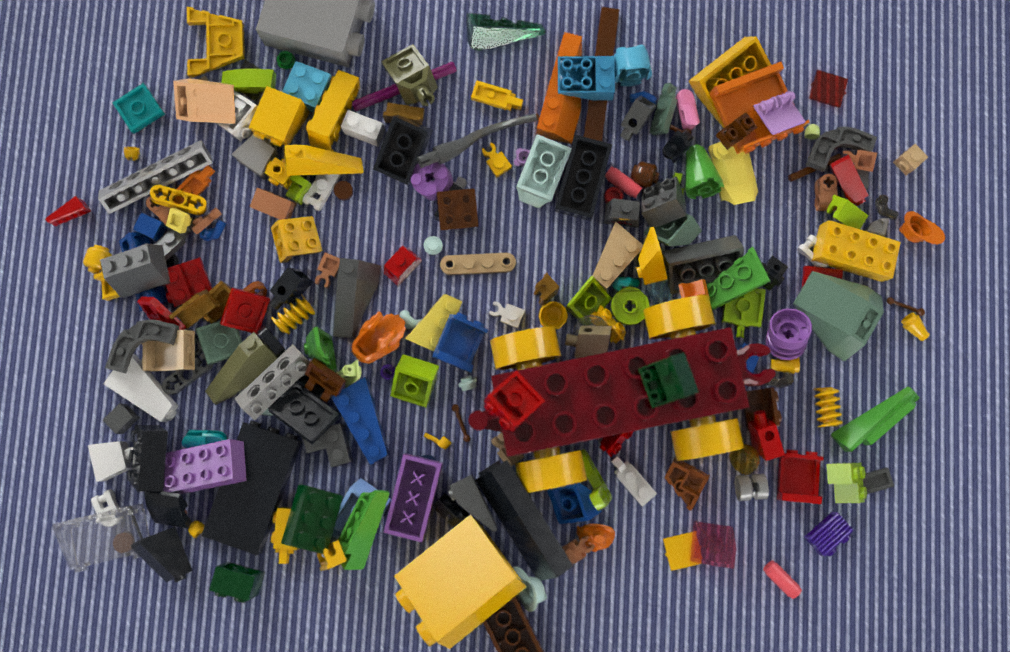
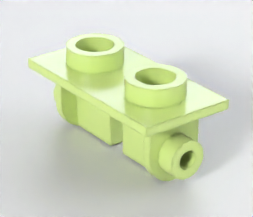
[336,360,362,388]

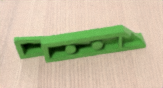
[831,387,920,452]
[338,490,389,570]

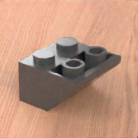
[641,176,686,228]

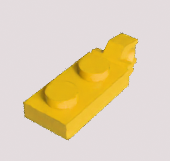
[471,80,523,111]

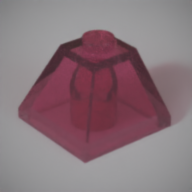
[690,521,736,569]

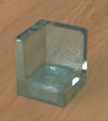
[645,279,671,305]

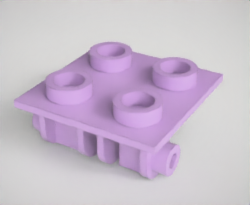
[753,91,806,135]

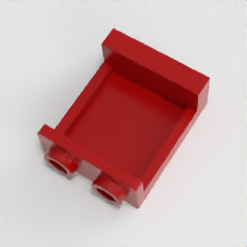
[777,449,824,505]

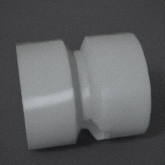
[734,473,769,501]

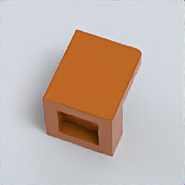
[678,279,709,298]

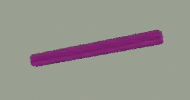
[352,62,456,111]

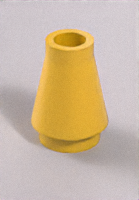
[901,313,930,341]
[770,357,800,374]

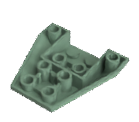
[793,271,884,361]

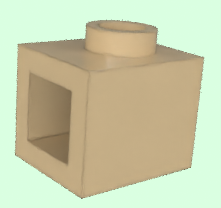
[893,144,928,175]

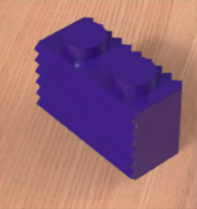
[804,511,854,557]

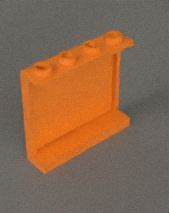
[709,62,810,154]

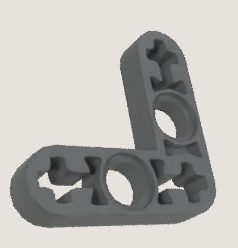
[162,327,214,395]

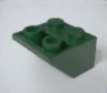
[638,353,699,408]

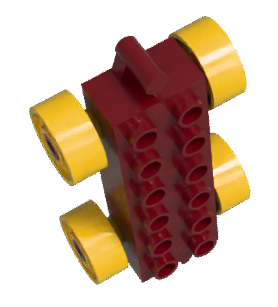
[469,295,776,493]

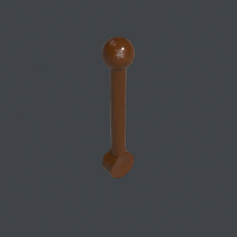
[886,297,925,316]
[452,404,471,443]

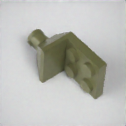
[381,44,438,106]

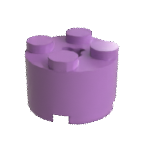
[411,162,453,201]

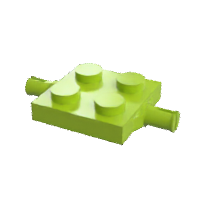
[722,288,766,338]

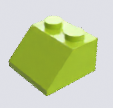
[390,354,439,408]

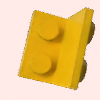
[271,216,322,263]

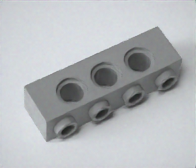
[235,344,310,420]

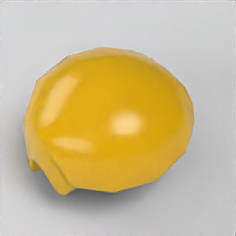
[538,301,568,330]

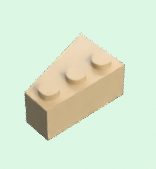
[592,222,643,291]

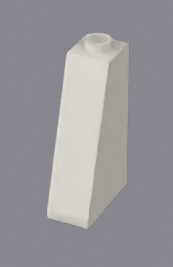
[104,353,178,422]

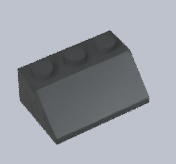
[100,244,170,298]

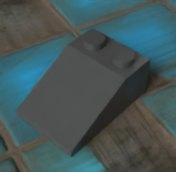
[448,474,498,532]

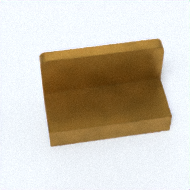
[383,102,425,125]
[169,290,219,329]

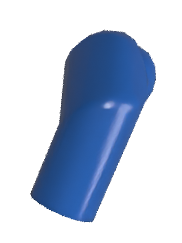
[199,219,227,241]

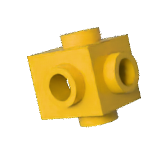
[264,157,292,190]

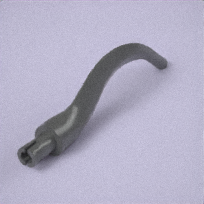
[417,113,539,169]

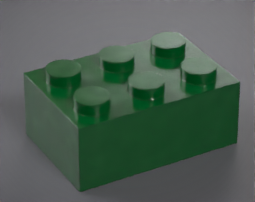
[281,484,343,554]

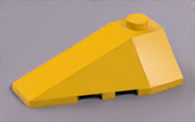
[283,145,364,176]

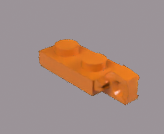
[168,165,216,207]

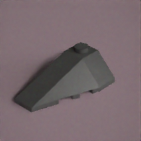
[333,258,381,339]

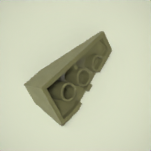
[205,332,278,405]

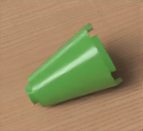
[685,144,724,199]

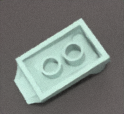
[516,134,572,208]

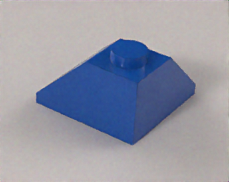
[547,483,602,524]

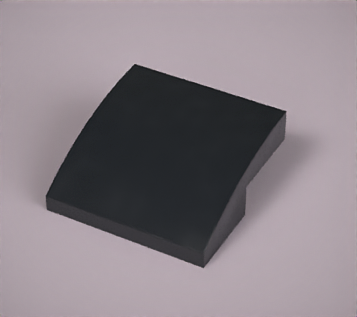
[144,491,192,529]

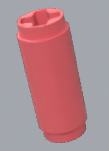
[604,166,642,199]
[763,560,802,599]

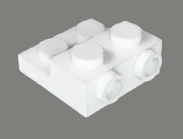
[216,91,258,141]

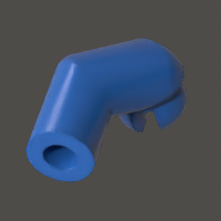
[629,91,657,105]

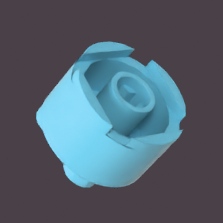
[613,45,652,87]

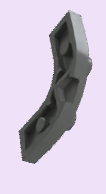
[806,127,877,172]
[105,320,180,374]

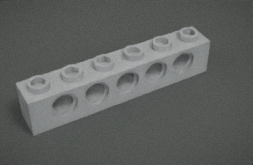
[98,140,212,214]

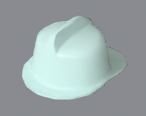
[513,566,547,612]

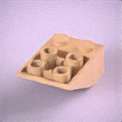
[173,78,236,124]

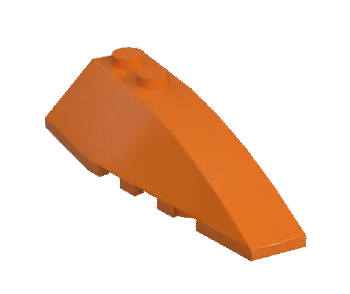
[536,32,582,145]

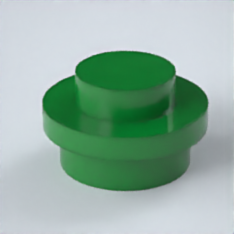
[277,51,296,70]

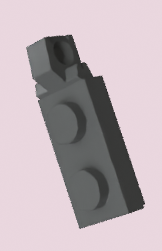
[154,226,192,261]

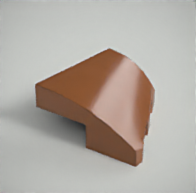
[664,457,710,511]

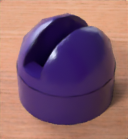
[380,364,395,380]

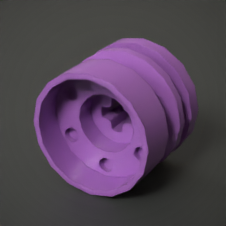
[765,308,812,360]

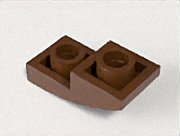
[716,113,758,150]

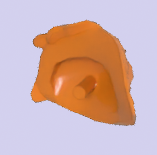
[576,523,615,552]

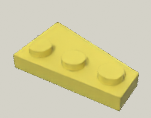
[404,294,462,352]

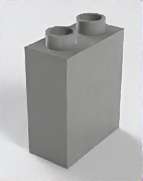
[256,0,375,68]

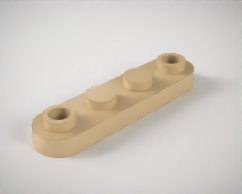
[440,253,516,275]

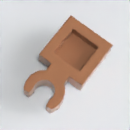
[843,150,878,172]
[190,207,222,235]
[315,252,340,289]
[562,536,595,564]

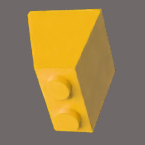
[249,86,310,147]

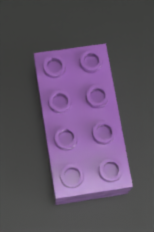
[163,439,246,494]
[383,453,444,542]

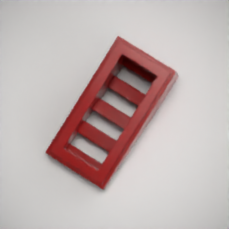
[45,196,91,226]

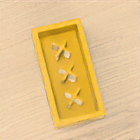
[811,220,901,282]

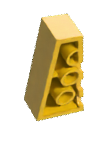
[306,70,360,151]

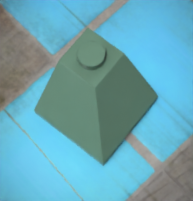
[643,213,702,247]

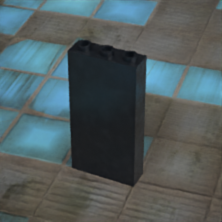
[201,420,302,555]
[475,460,573,581]

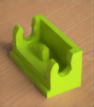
[827,195,869,229]

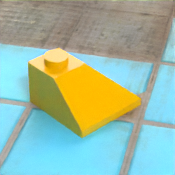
[636,227,667,285]

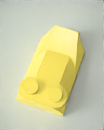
[708,142,758,205]

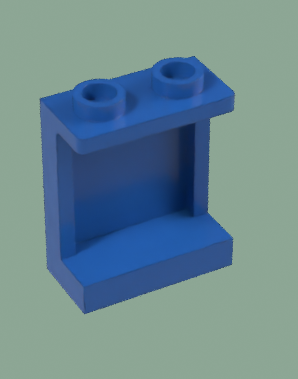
[432,312,488,373]

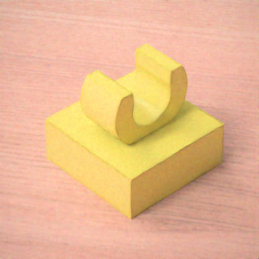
[166,208,192,234]

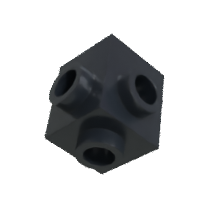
[762,256,788,291]

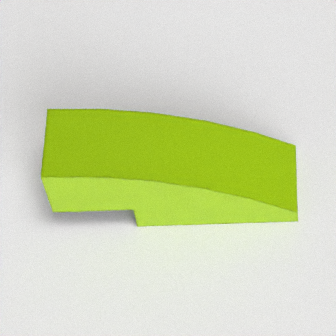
[221,69,277,94]

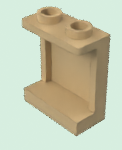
[142,330,195,372]

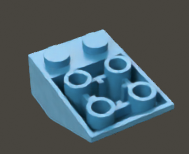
[558,56,615,101]

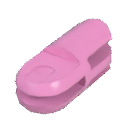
[676,89,700,130]

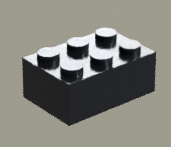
[373,115,433,185]
[127,425,168,491]

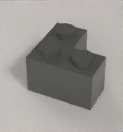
[303,424,354,467]

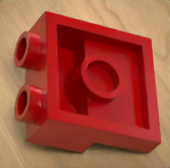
[163,257,212,307]
[484,370,545,432]

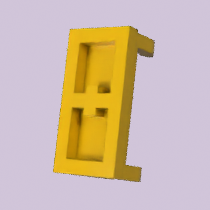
[317,540,347,571]

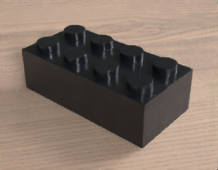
[555,135,612,221]

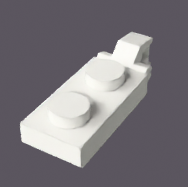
[611,456,657,507]

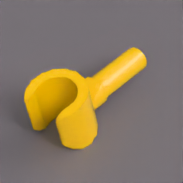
[423,432,451,449]

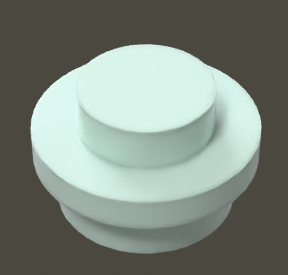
[424,236,443,255]
[458,376,477,391]

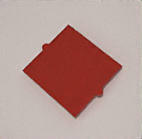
[808,70,848,108]

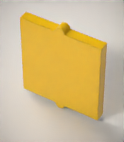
[663,531,704,571]

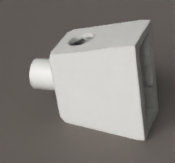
[88,441,133,482]

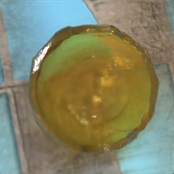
[729,444,760,475]

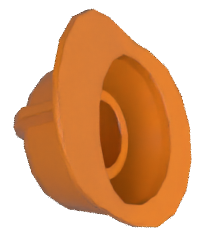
[899,211,945,245]

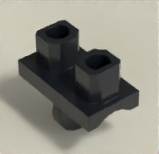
[662,130,693,163]

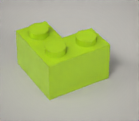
[826,462,867,503]

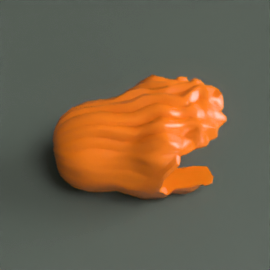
[351,311,406,364]

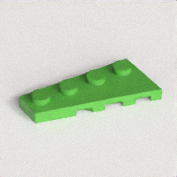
[707,247,771,311]

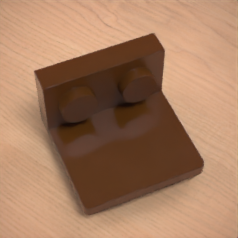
[437,188,479,230]
[744,387,782,430]

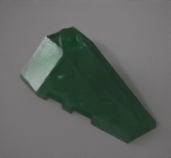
[466,13,546,51]

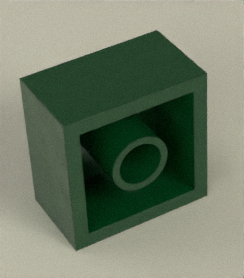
[209,562,265,603]

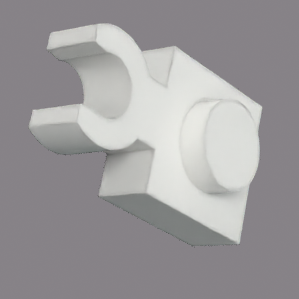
[489,301,525,329]

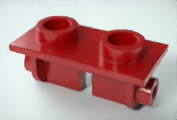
[599,431,634,457]

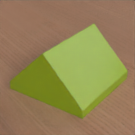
[566,276,612,326]

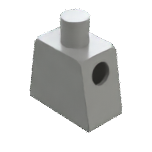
[232,135,279,180]

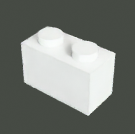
[341,110,385,147]

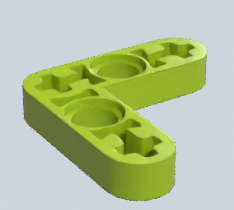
[581,449,612,511]

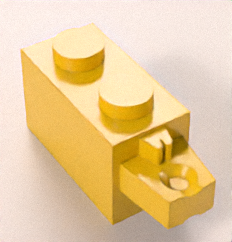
[271,507,300,564]

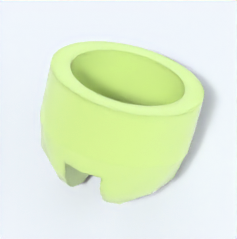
[804,124,820,140]

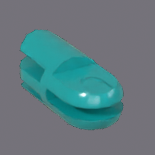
[182,430,228,449]

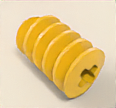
[271,294,315,334]
[813,387,843,427]

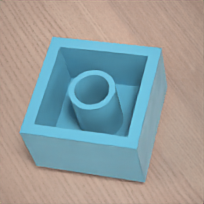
[282,61,332,113]

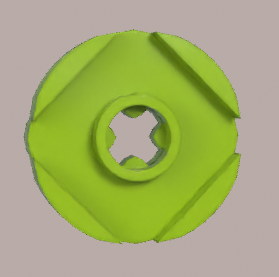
[610,287,650,326]

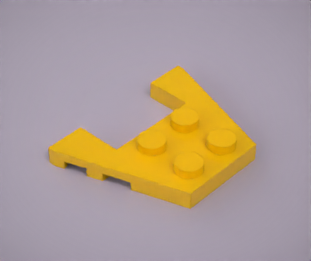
[187,7,245,78]

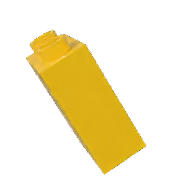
[394,514,527,649]

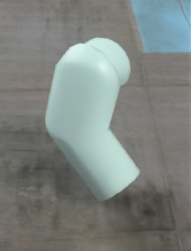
[399,310,422,329]

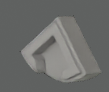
[865,218,889,237]

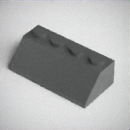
[662,235,744,294]

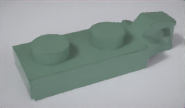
[649,83,677,135]

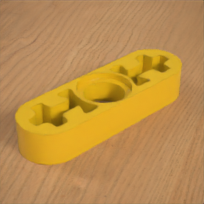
[150,185,207,215]

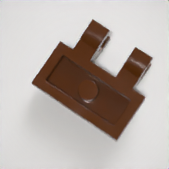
[305,358,346,403]

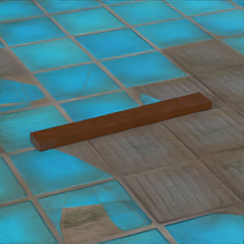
[584,7,620,141]

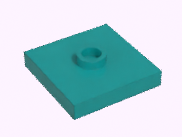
[112,83,165,134]

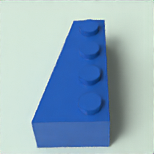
[331,377,390,465]

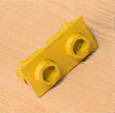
[590,305,626,344]

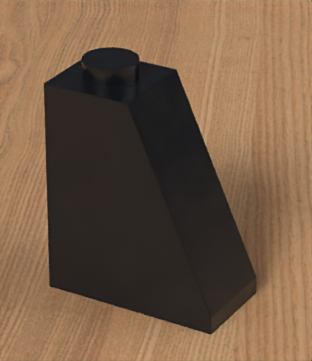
[131,527,193,583]

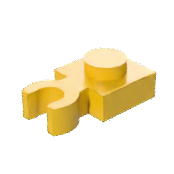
[482,142,512,178]

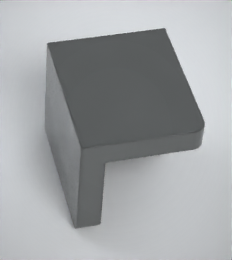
[103,403,140,434]

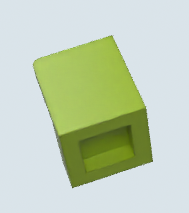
[285,175,312,205]

